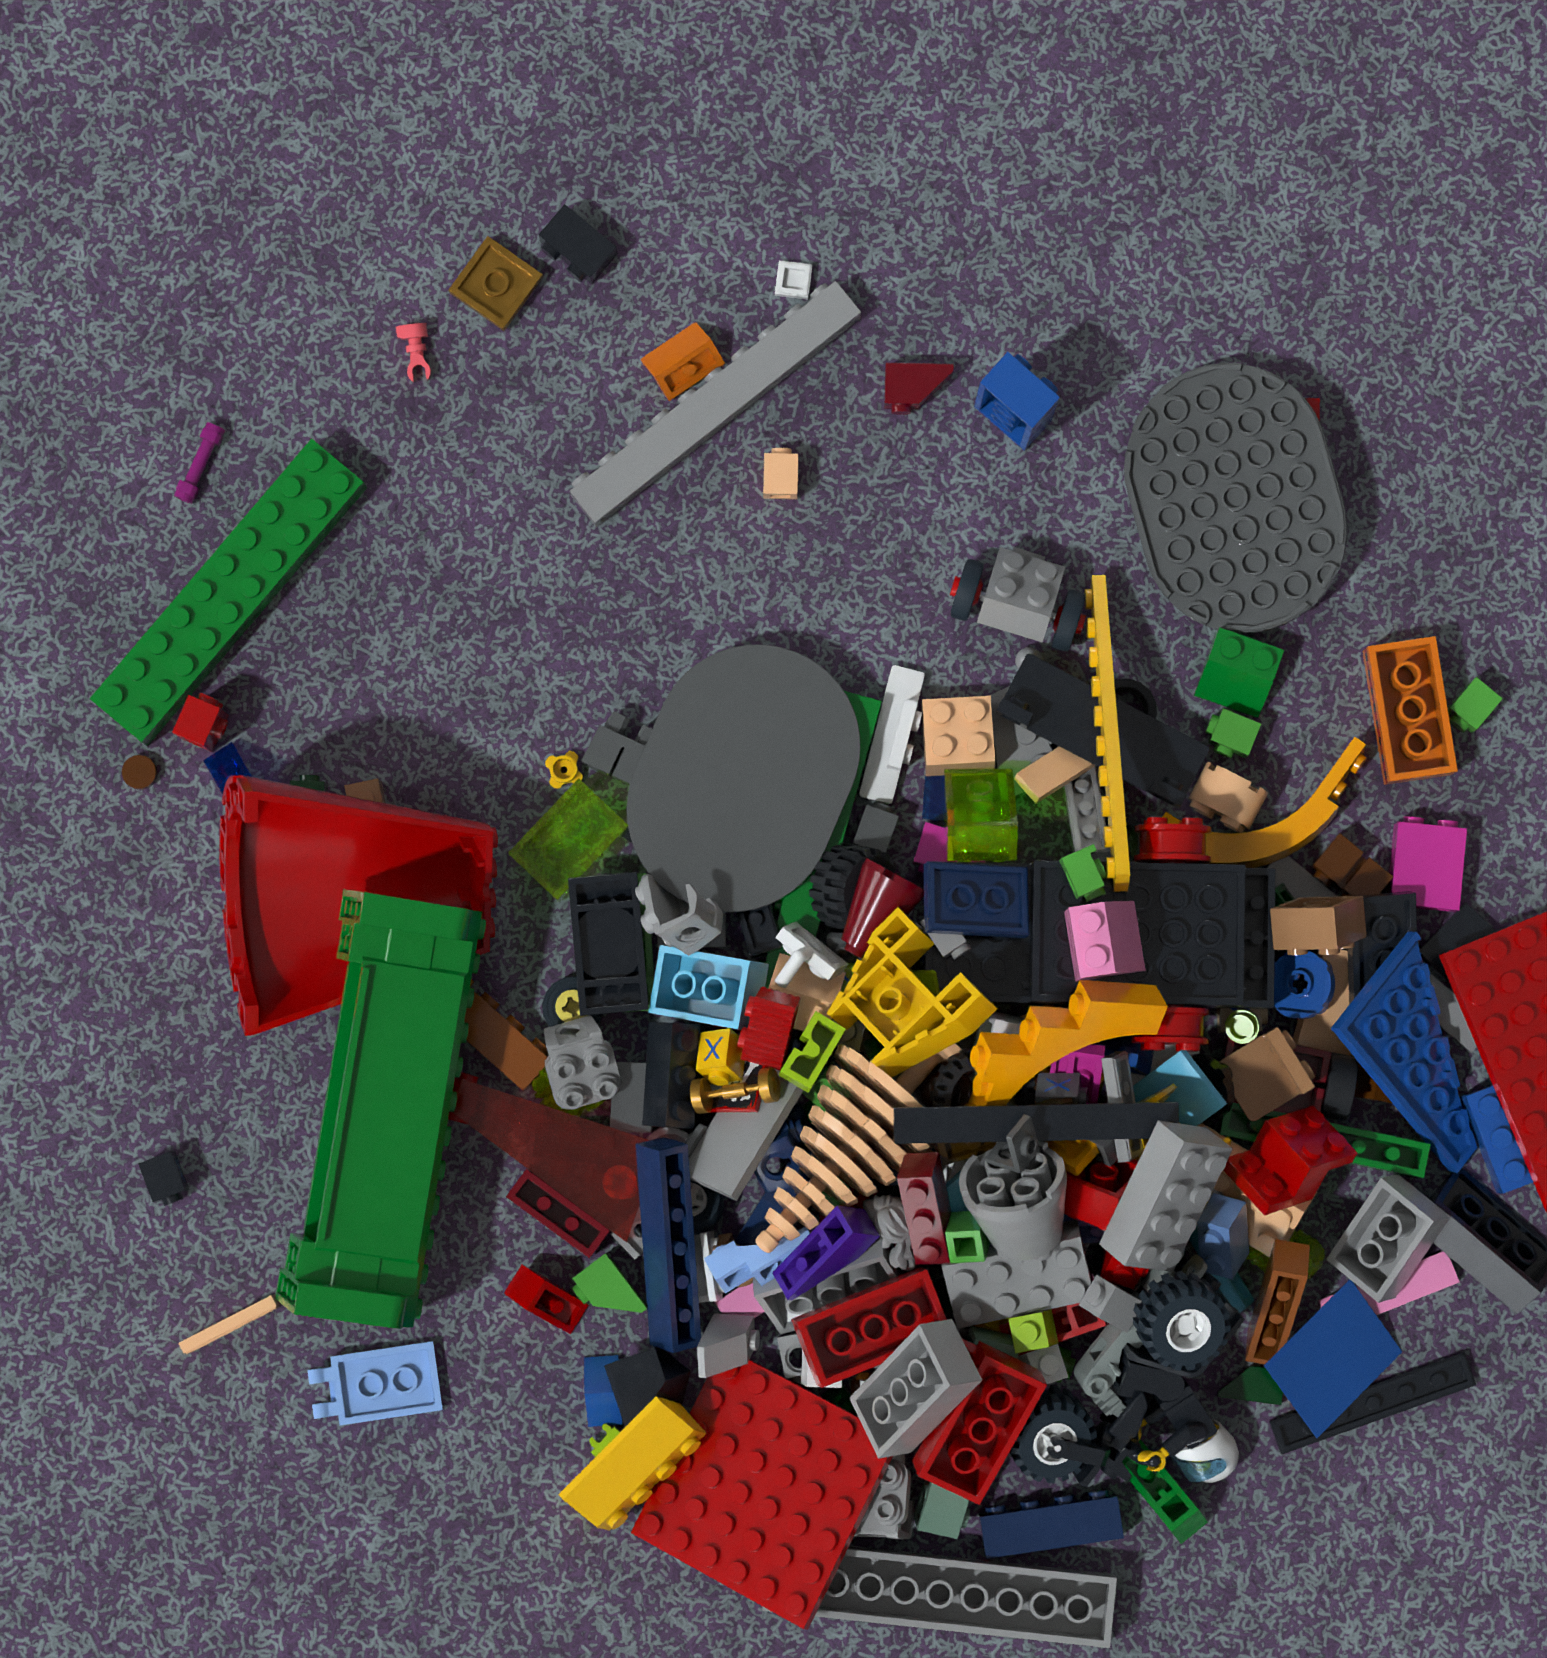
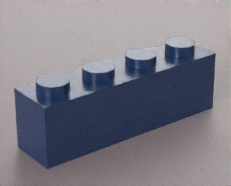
[979,1489,1124,1559]

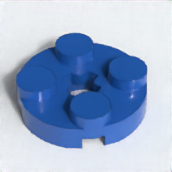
[1274,951,1335,1019]

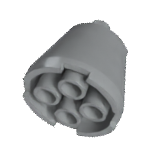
[959,1141,1067,1261]

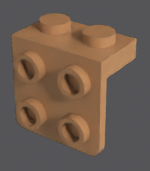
[1219,1027,1315,1121]

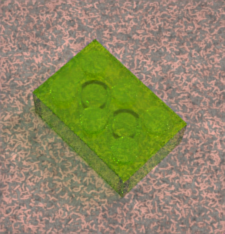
[944,769,1018,862]
[508,778,628,903]

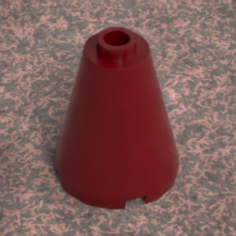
[841,858,924,959]

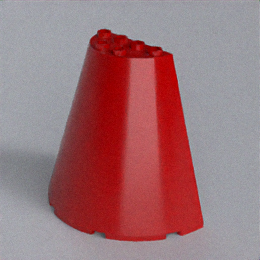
[219,775,498,1036]

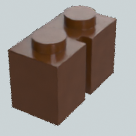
[1310,833,1393,896]

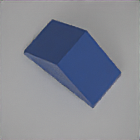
[584,1355,623,1427]

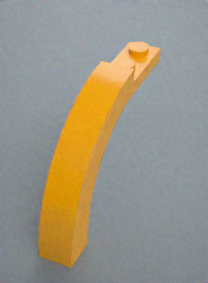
[1162,737,1367,868]

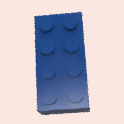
[974,352,1060,451]

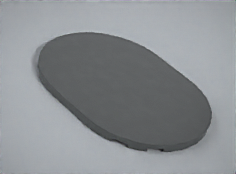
[1124,363,1348,633]
[627,644,860,913]

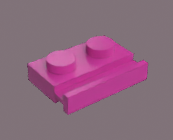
[1050,1044,1105,1103]

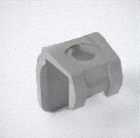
[635,874,723,956]
[544,1015,621,1110]
[854,1459,914,1539]

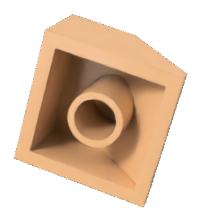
[768,953,846,1032]

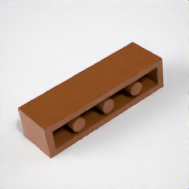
[464,979,548,1091]
[1245,1239,1310,1364]

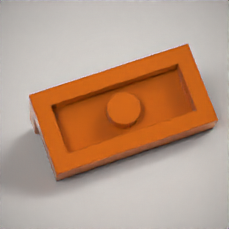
[641,323,725,401]

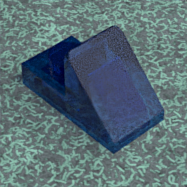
[203,742,255,795]

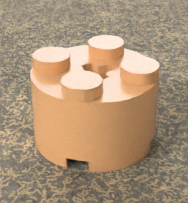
[1188,762,1268,833]

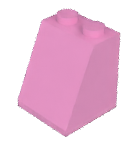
[1064,901,1146,982]

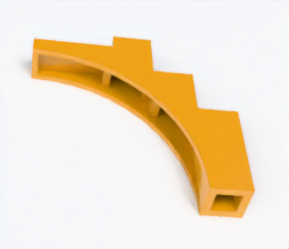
[965,980,1168,1106]

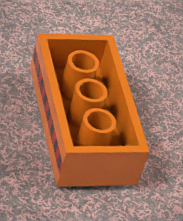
[1362,636,1458,785]

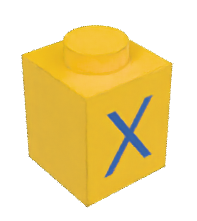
[696,1028,745,1086]

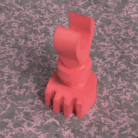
[396,323,431,382]

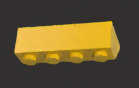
[558,1396,706,1530]

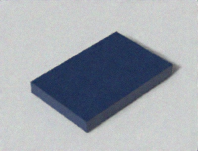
[924,862,1029,938]

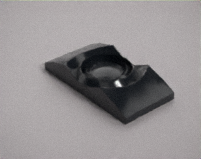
[568,872,649,1016]

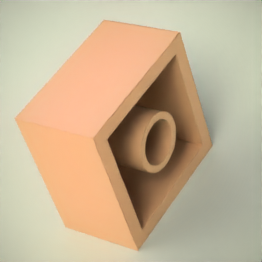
[921,695,995,776]

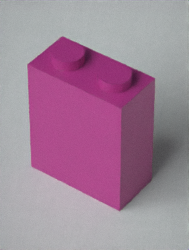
[1388,816,1467,912]

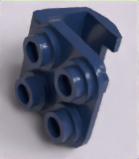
[754,1103,822,1193]

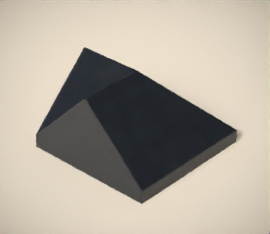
[604,1346,691,1427]

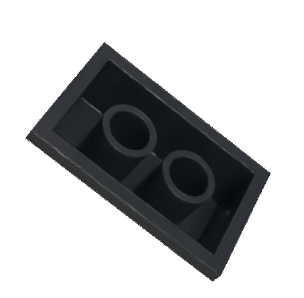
[642,1022,709,1129]

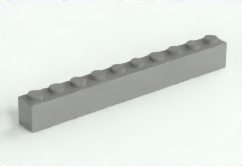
[570,281,861,528]

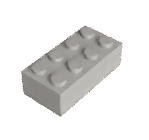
[1099,1120,1233,1271]
[942,1219,1092,1329]
[850,1319,982,1459]

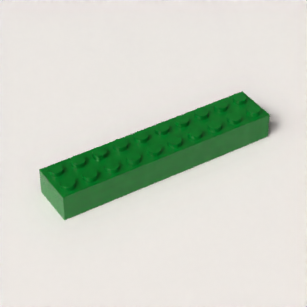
[89,438,367,746]

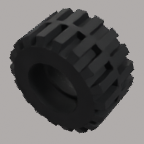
[809,843,900,930]

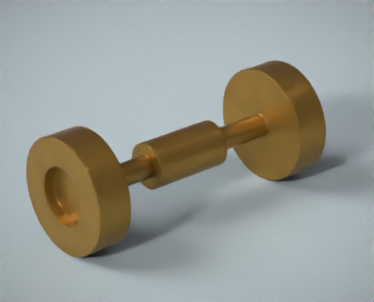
[690,1067,781,1114]

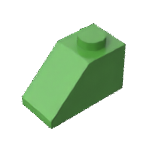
[572,1253,647,1313]

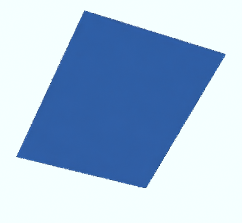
[1264,1279,1402,1438]

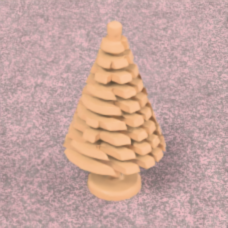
[756,1043,975,1253]

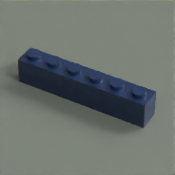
[635,1137,701,1353]

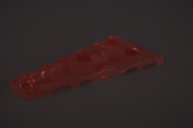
[452,1079,649,1242]

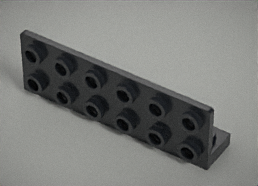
[996,654,1209,809]

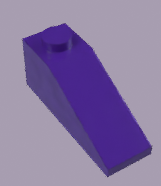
[772,1205,880,1300]

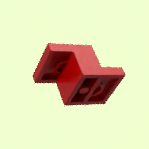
[1223,1106,1357,1216]

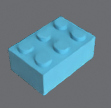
[648,945,769,1030]

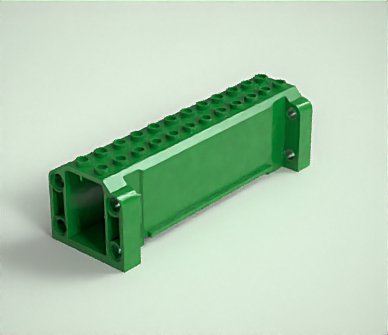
[275,889,486,1329]

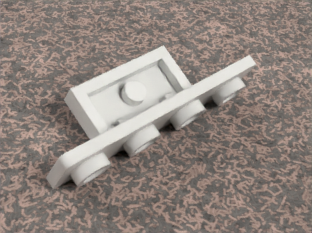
[859,665,925,804]

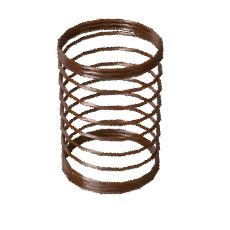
[920,1071,973,1107]

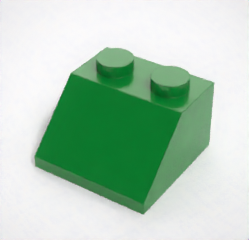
[1193,627,1284,718]

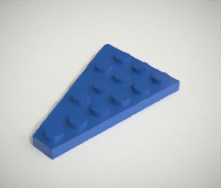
[1331,932,1477,1173]

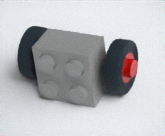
[950,547,1086,652]

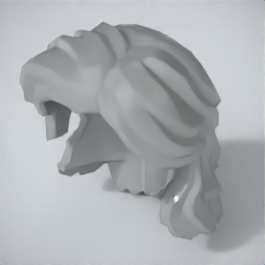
[863,1194,917,1271]

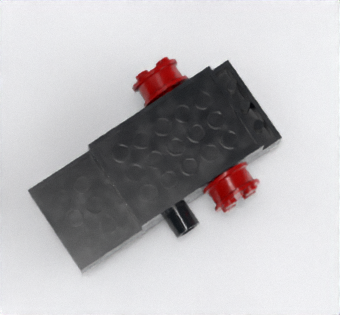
[924,817,1276,1052]

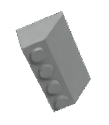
[753,1225,903,1335]

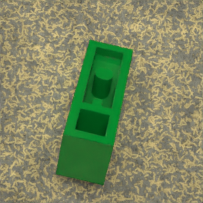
[1123,1439,1208,1544]

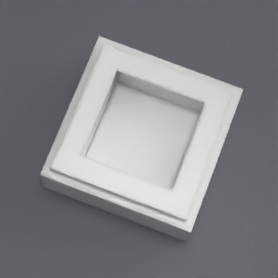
[775,260,812,300]

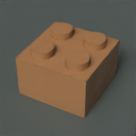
[1270,896,1367,955]

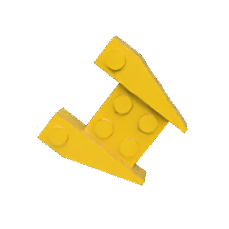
[827,907,997,1078]

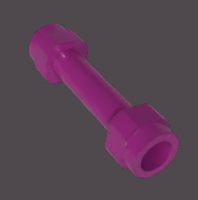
[174,422,226,504]

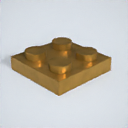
[448,236,543,331]

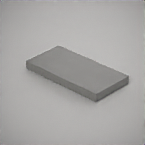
[689,1069,803,1201]

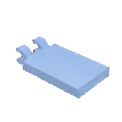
[308,1341,443,1425]

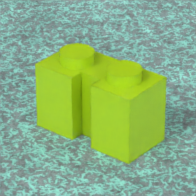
[778,1011,846,1093]

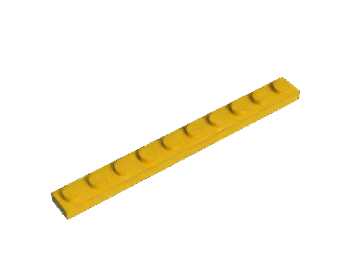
[1084,575,1130,892]

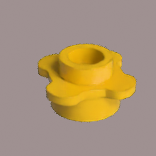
[545,751,583,789]

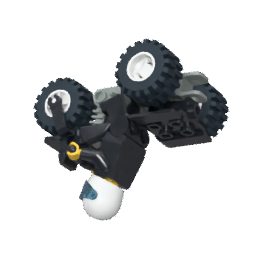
[1009,1243,1245,1487]

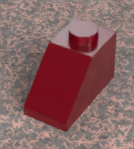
[884,363,954,415]

